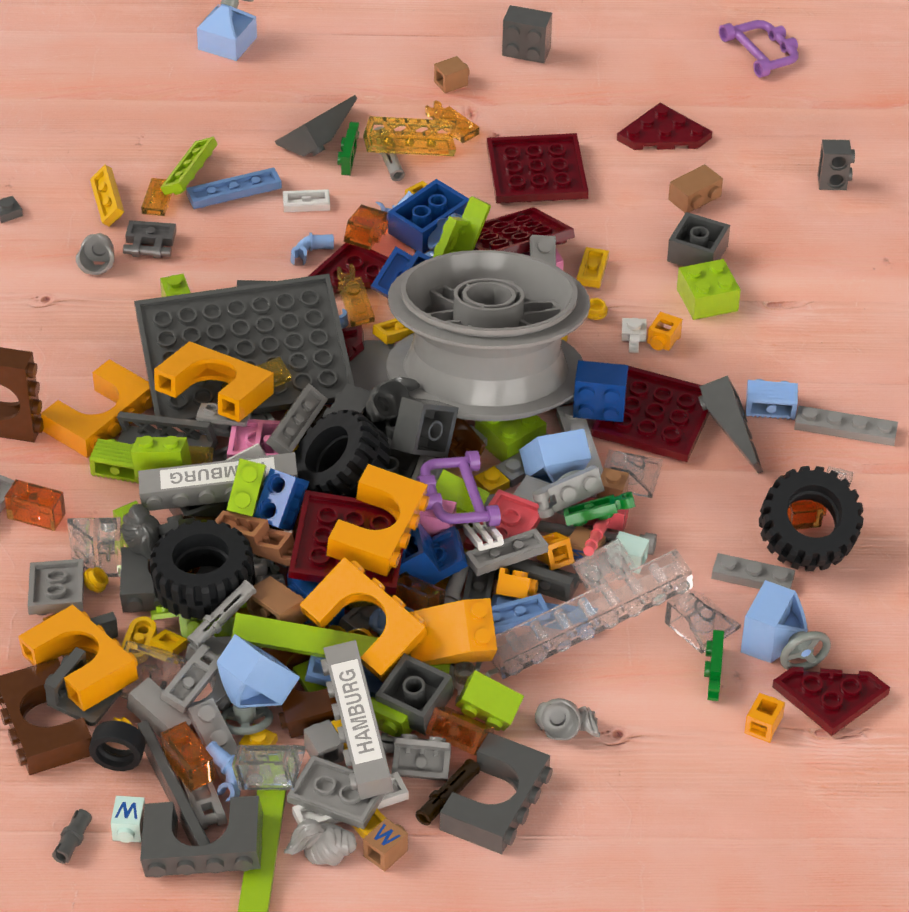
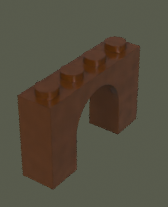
[0,347,44,443]
[261,622,336,738]
[0,658,92,775]

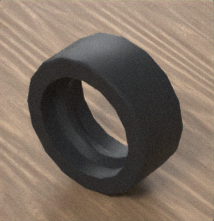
[89,721,146,771]

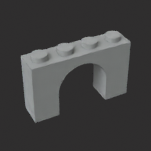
[127,630,232,750]

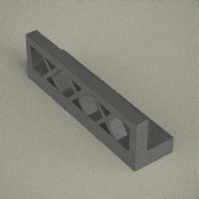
[117,412,218,462]
[474,547,581,603]

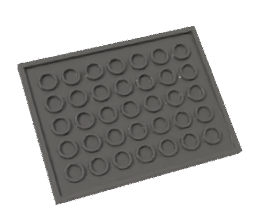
[134,274,355,429]

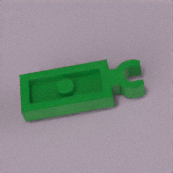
[337,122,359,176]
[563,491,636,526]
[704,630,724,701]

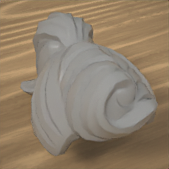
[535,698,600,740]
[284,819,357,866]

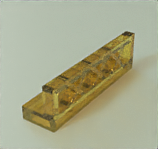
[363,116,458,156]

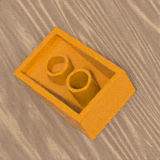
[409,598,497,665]

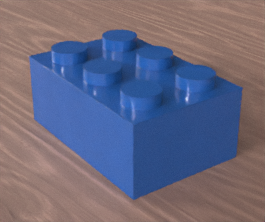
[388,179,469,253]

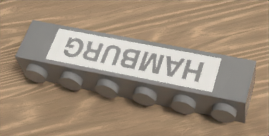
[138,452,298,511]
[320,640,394,800]

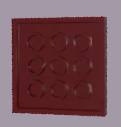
[486,133,588,203]
[474,207,575,254]
[591,364,710,462]
[288,490,403,595]

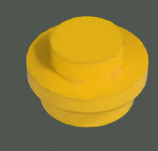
[587,298,608,320]
[83,567,109,593]

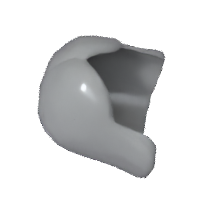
[76,233,114,275]

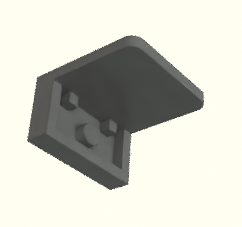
[44,647,122,726]

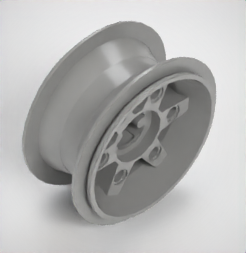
[387,250,590,421]

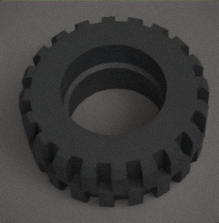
[294,410,390,498]
[759,466,864,571]
[149,520,256,621]

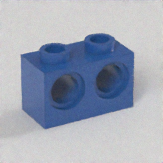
[253,468,309,530]

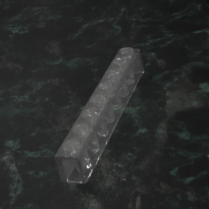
[491,549,694,679]

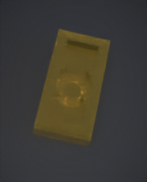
[141,178,172,216]

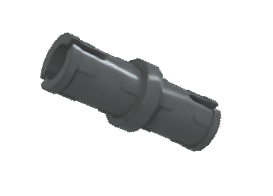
[52,809,92,864]

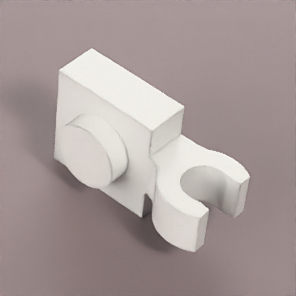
[622,318,647,353]

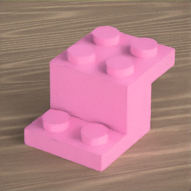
[227,419,280,459]

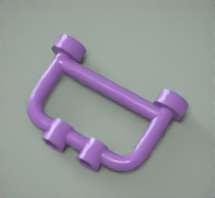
[719,20,799,78]
[416,450,501,527]

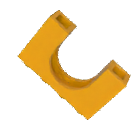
[154,341,274,422]
[41,359,153,458]
[326,464,430,577]
[300,557,427,682]
[18,604,139,711]

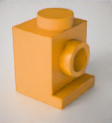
[647,311,683,351]
[536,532,575,571]
[495,567,538,599]
[744,693,785,743]

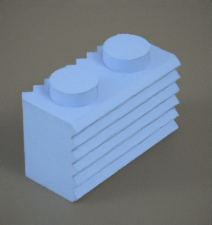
[746,379,798,420]

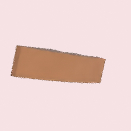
[215,510,295,566]

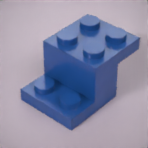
[371,246,431,298]
[399,522,468,590]

